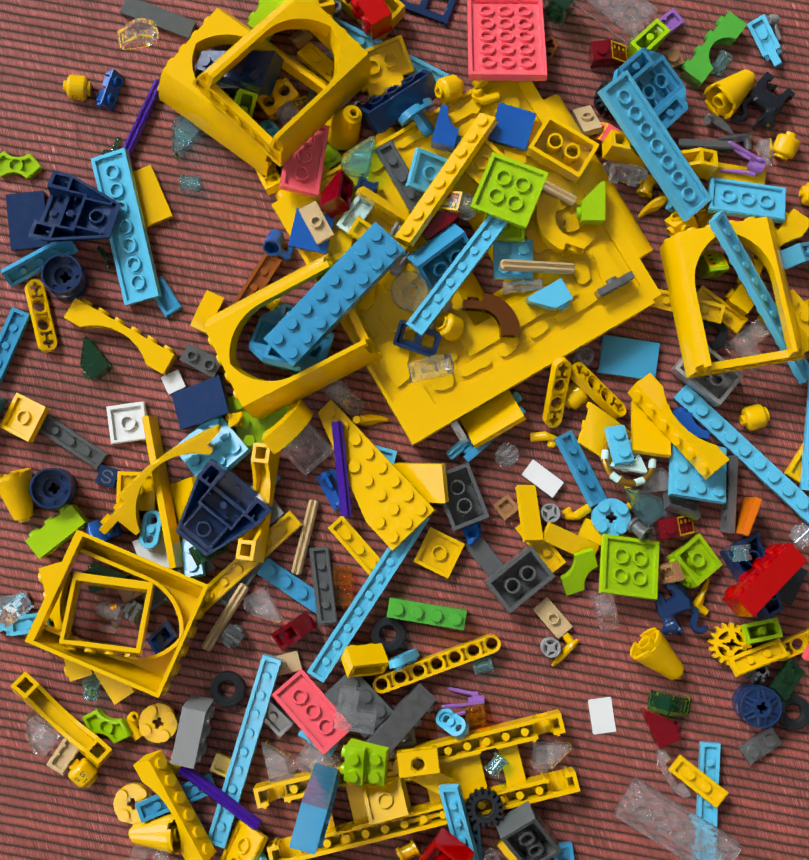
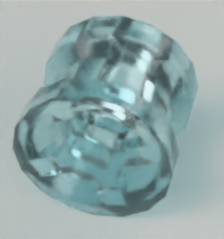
[730,544,752,562]

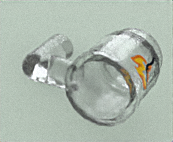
[96,601,124,634]

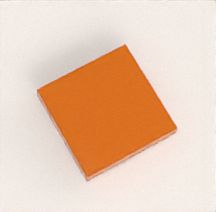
[733,497,762,536]

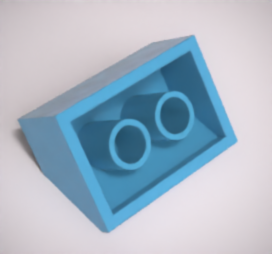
[407,222,469,291]

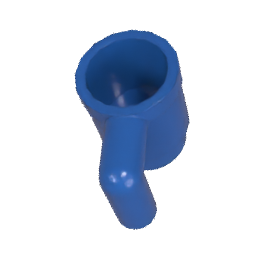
[262,229,295,261]
[85,519,122,542]

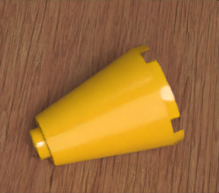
[704,69,756,119]
[325,105,362,150]
[0,468,33,523]
[630,627,684,680]
[129,814,181,854]

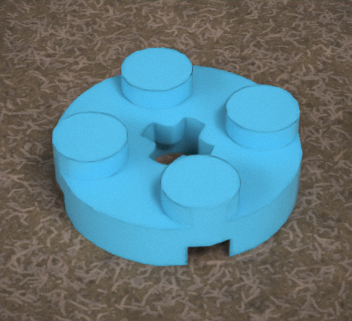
[591,498,631,536]

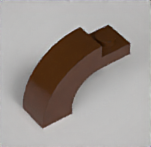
[462,293,520,338]

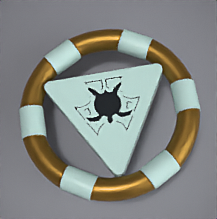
[601,433,656,487]

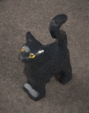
[731,72,796,131]

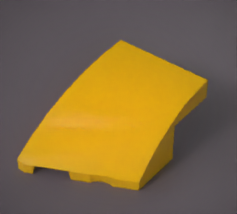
[577,402,631,464]

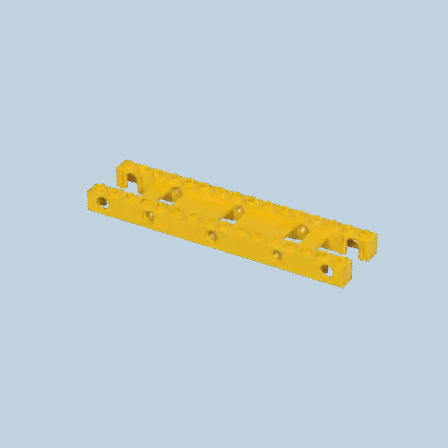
[253,709,580,860]

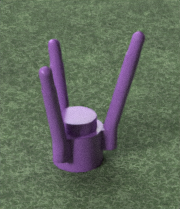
[720,141,766,177]
[441,687,484,716]

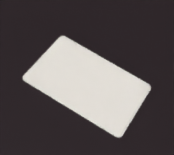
[588,697,616,735]

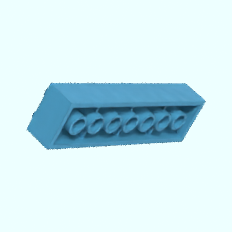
[263,221,405,369]
[289,763,340,855]

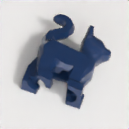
[653,582,708,636]

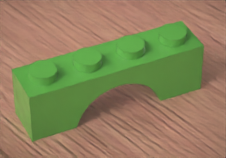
[680,11,747,90]
[387,596,467,630]

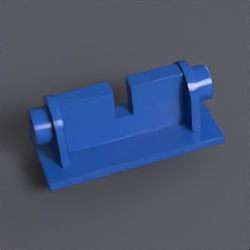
[96,68,125,112]
[316,468,340,511]

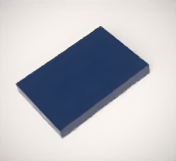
[6,190,50,251]
[171,376,232,430]

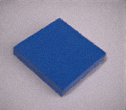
[488,102,537,152]
[288,208,335,255]

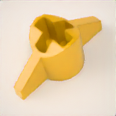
[224,412,244,427]

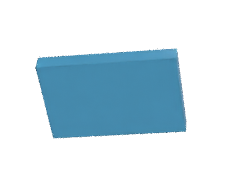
[597,335,660,379]

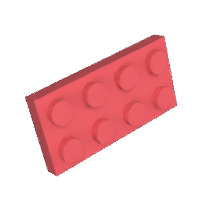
[279,117,330,198]
[271,668,353,756]

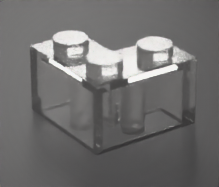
[723,318,771,375]
[333,684,377,735]

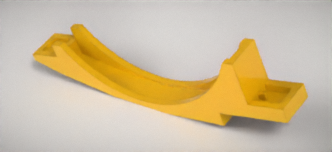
[99,424,221,535]

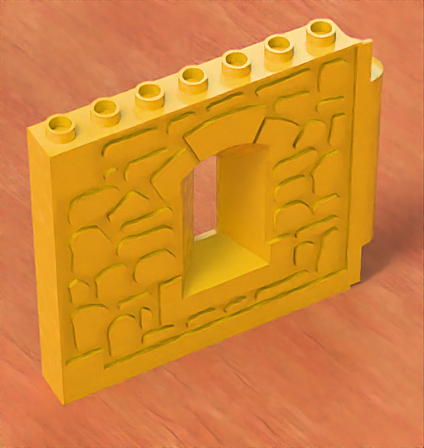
[272,80,661,447]

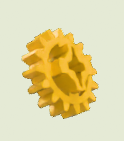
[707,622,752,665]

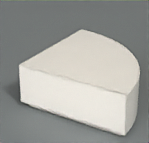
[451,420,469,445]

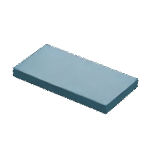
[707,177,786,224]

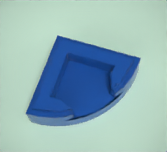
[462,521,482,547]

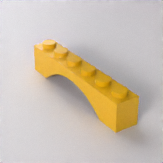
[602,129,718,179]
[725,208,809,316]
[64,298,178,375]
[627,373,730,479]
[235,443,281,563]
[38,562,95,682]
[11,671,113,769]
[133,750,217,860]

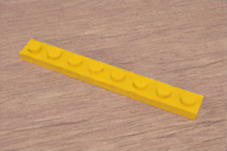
[395,112,498,247]

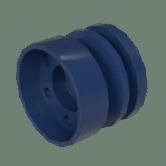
[41,254,89,301]
[30,468,78,509]
[732,682,782,728]

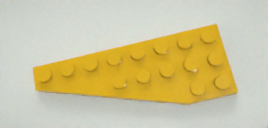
[318,400,436,551]

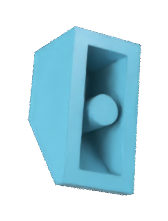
[781,242,809,269]
[525,278,573,311]

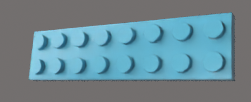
[597,70,712,222]
[91,148,162,306]

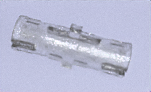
[502,278,543,295]

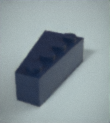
[195,51,284,96]
[355,69,436,134]
[719,531,784,619]

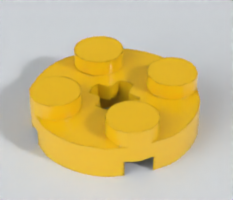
[139,702,179,743]
[113,782,153,824]

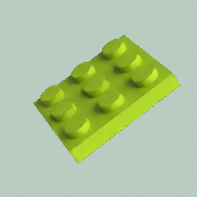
[470,152,549,230]
[228,396,299,451]
[599,534,659,600]

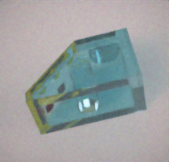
[171,115,204,160]
[341,136,376,180]
[624,488,667,525]

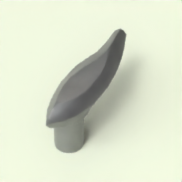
[703,113,734,135]
[718,133,753,150]

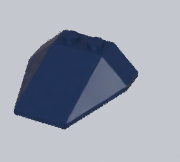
[28,170,122,242]
[175,459,272,556]

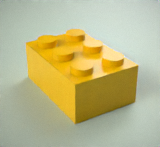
[526,114,600,184]

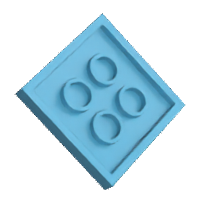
[178,416,251,477]
[668,442,727,505]

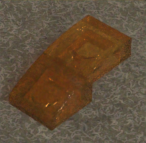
[333,566,353,607]
[464,703,486,728]

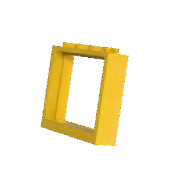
[59,572,155,659]

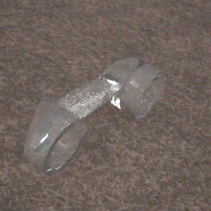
[656,748,691,799]

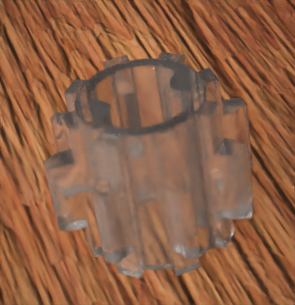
[494,443,520,468]
[788,523,809,548]

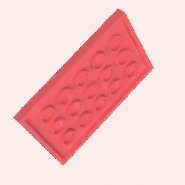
[467,0,547,81]

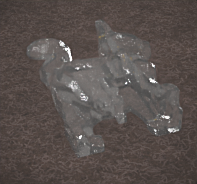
[602,160,648,187]

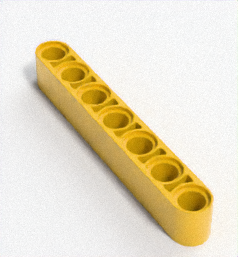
[373,633,501,694]

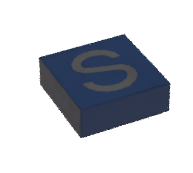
[95,465,121,489]

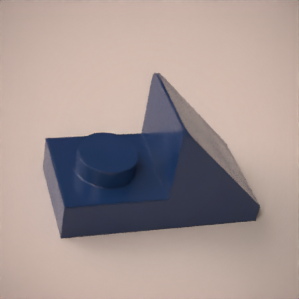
[146,620,179,654]

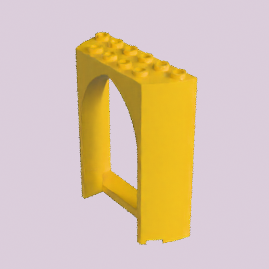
[192,0,371,167]
[157,8,328,177]
[659,217,805,379]
[205,252,382,419]
[25,530,212,698]

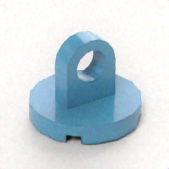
[398,98,434,137]

